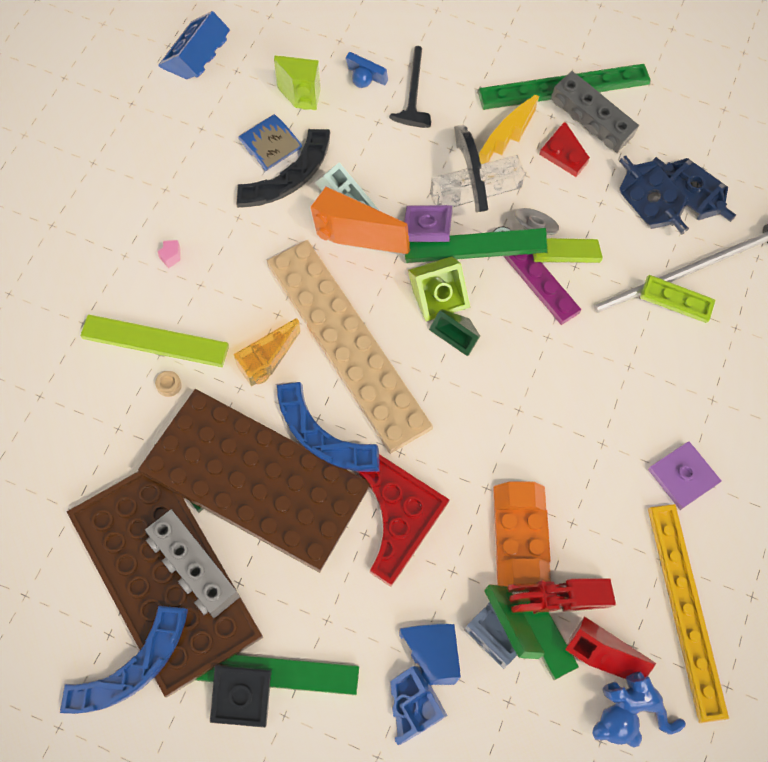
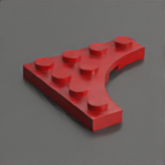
[355,454,450,588]

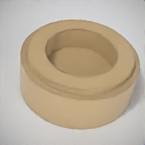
[155,371,182,397]

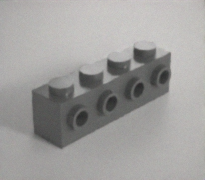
[551,71,640,153]

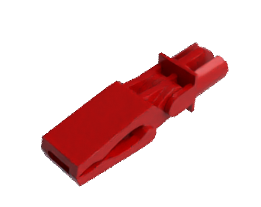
[508,578,616,614]

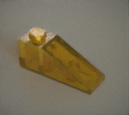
[233,318,301,387]

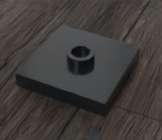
[210,664,272,728]

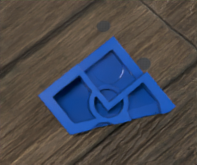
[399,624,461,685]
[390,666,448,746]

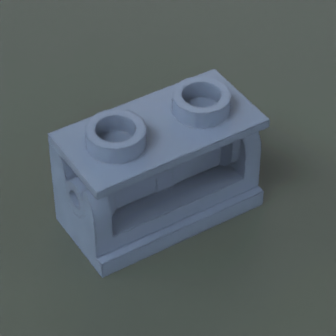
[465,602,517,669]

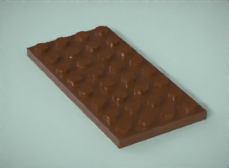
[138,388,370,573]
[67,471,264,698]

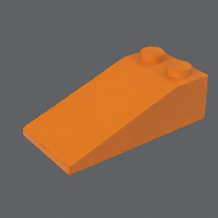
[311,187,410,254]

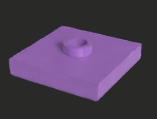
[404,205,453,242]
[648,441,722,511]

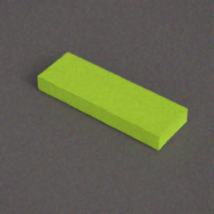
[533,238,603,263]
[640,275,716,323]

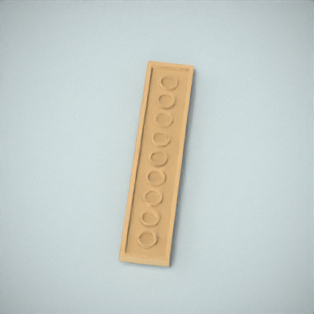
[267,240,433,454]

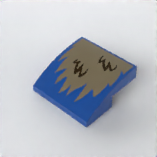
[238,114,302,172]

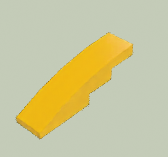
[479,95,539,169]

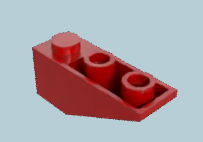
[565,616,656,679]

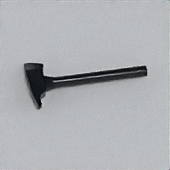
[389,46,431,128]

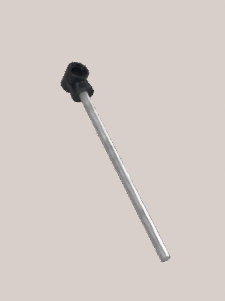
[594,224,768,313]

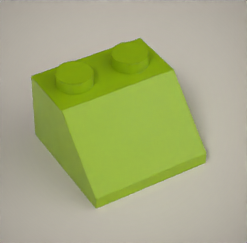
[274,55,321,110]
[408,257,470,321]

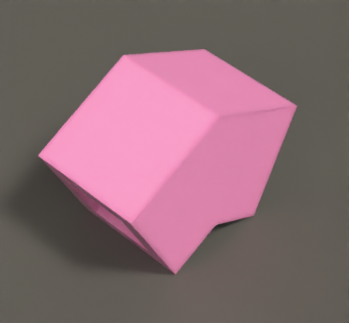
[157,240,180,268]

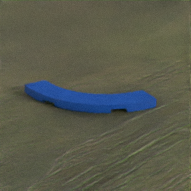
[277,382,380,472]
[60,606,188,714]

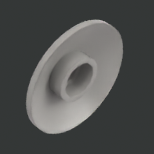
[515,208,559,235]

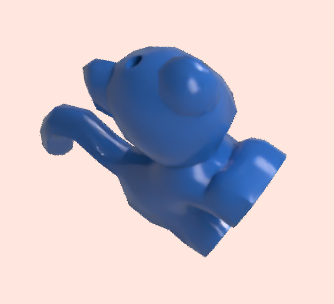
[592,672,686,748]

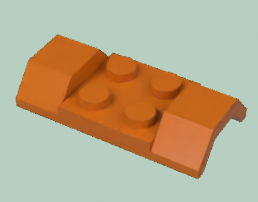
[493,482,551,587]

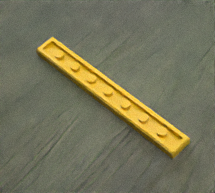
[648,504,729,724]

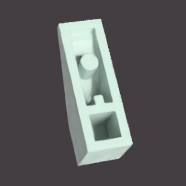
[315,162,380,211]

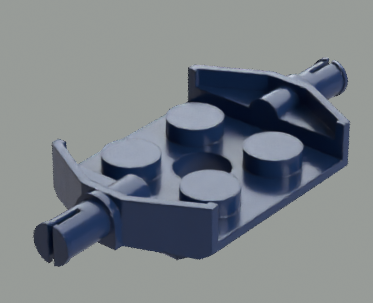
[619,155,689,235]
[653,157,737,222]

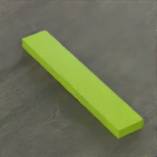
[80,314,229,368]

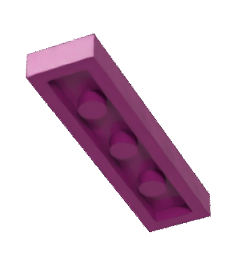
[504,254,582,325]

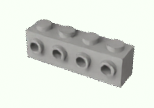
[145,510,240,618]

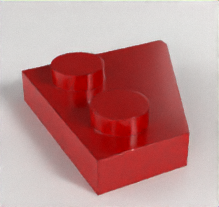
[539,122,590,177]

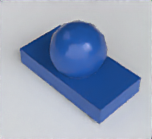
[345,52,389,88]

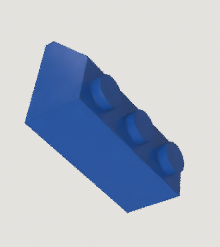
[158,10,230,80]

